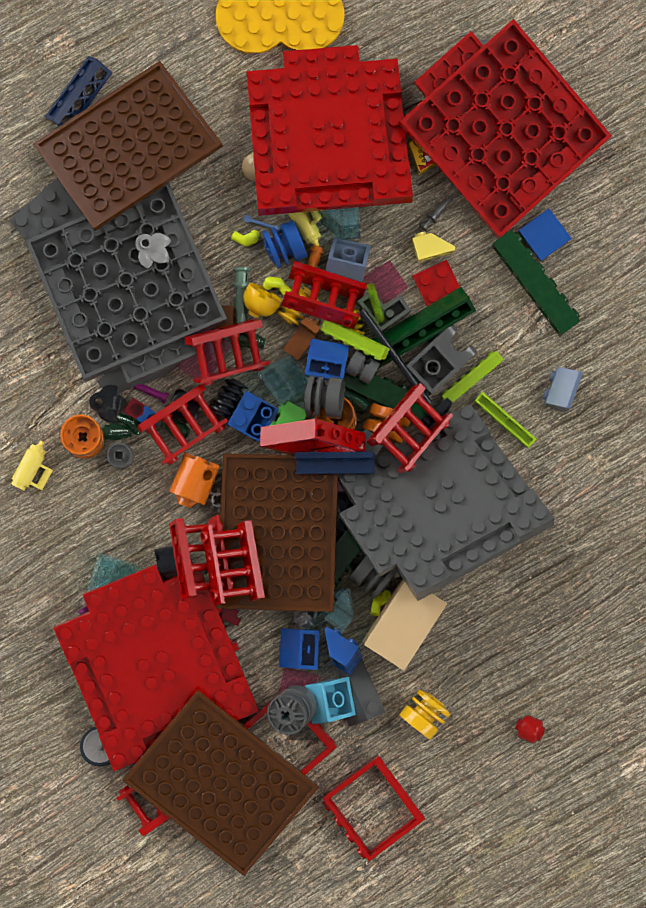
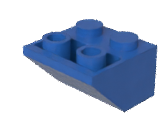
[305,339,349,381]
[227,391,279,442]
[325,627,363,676]
[279,628,320,670]

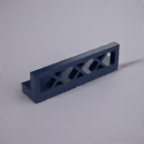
[45,56,113,126]
[295,452,375,475]

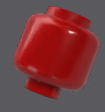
[515,715,545,744]

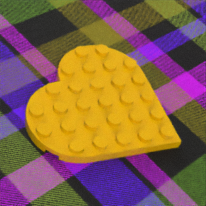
[216,0,345,54]

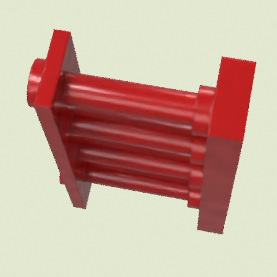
[281,261,367,329]
[184,319,270,386]
[366,383,453,474]
[136,384,228,466]
[169,515,233,600]
[200,520,265,606]
[116,785,169,837]

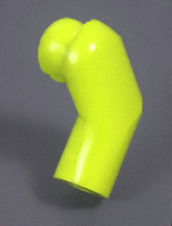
[231,230,260,247]
[263,277,291,295]
[370,590,391,616]

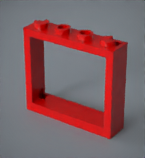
[260,418,366,455]
[243,686,337,775]
[322,755,425,861]

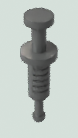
[419,196,453,231]

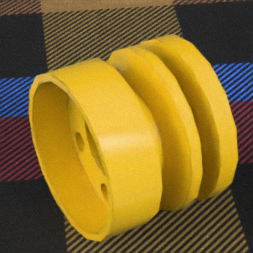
[399,689,451,740]

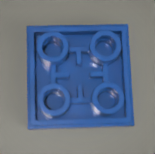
[518,208,572,262]

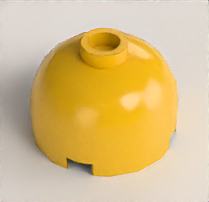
[243,282,282,318]

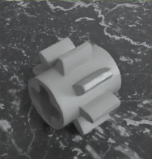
[207,488,221,512]
[293,611,317,629]

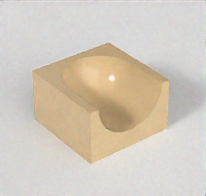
[362,579,447,671]

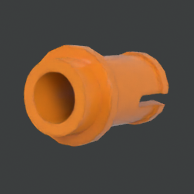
[307,245,324,268]

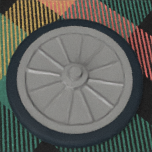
[80,726,110,767]

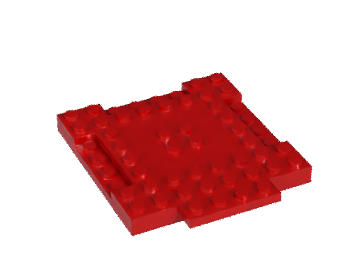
[398,19,612,238]
[246,45,413,216]
[53,564,259,771]

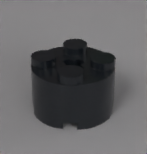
[154,545,177,581]

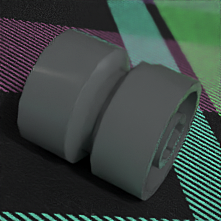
[345,351,380,385]
[107,443,134,469]

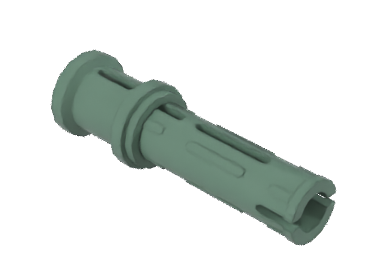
[233,267,251,324]

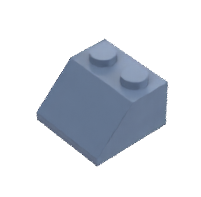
[326,237,371,282]
[542,367,583,412]

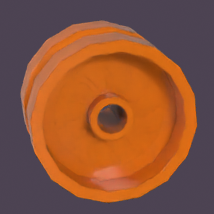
[363,403,410,444]

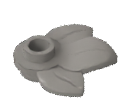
[135,233,171,269]

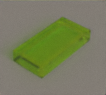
[366,283,385,324]

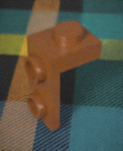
[283,316,321,360]

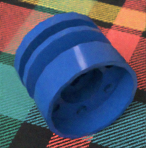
[262,220,307,269]

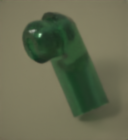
[116,413,141,435]

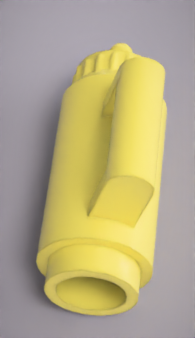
[288,211,323,246]
[11,441,53,491]

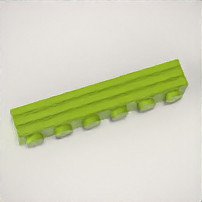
[320,320,390,361]
[441,351,504,403]
[474,392,536,449]

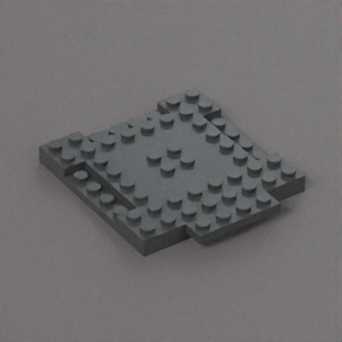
[26,183,228,385]
[338,404,554,601]

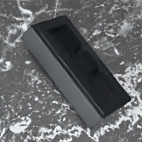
[421,398,452,429]

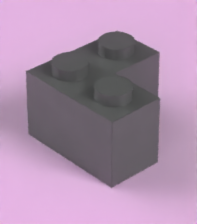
[357,290,411,333]

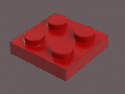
[412,259,460,307]

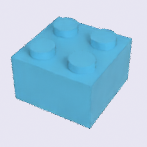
[305,677,356,724]

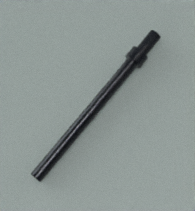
[359,308,432,404]

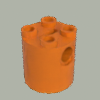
[169,452,220,509]

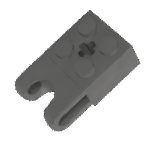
[406,325,477,396]

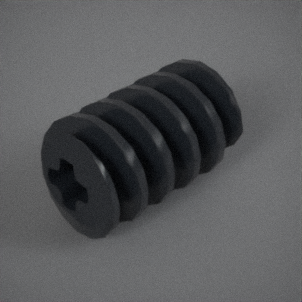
[210,378,248,420]

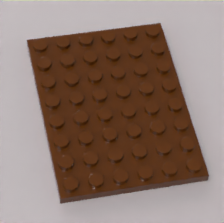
[33,61,223,231]
[217,453,338,612]
[123,690,319,876]

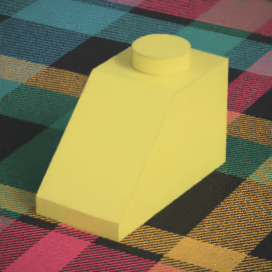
[412,232,455,263]

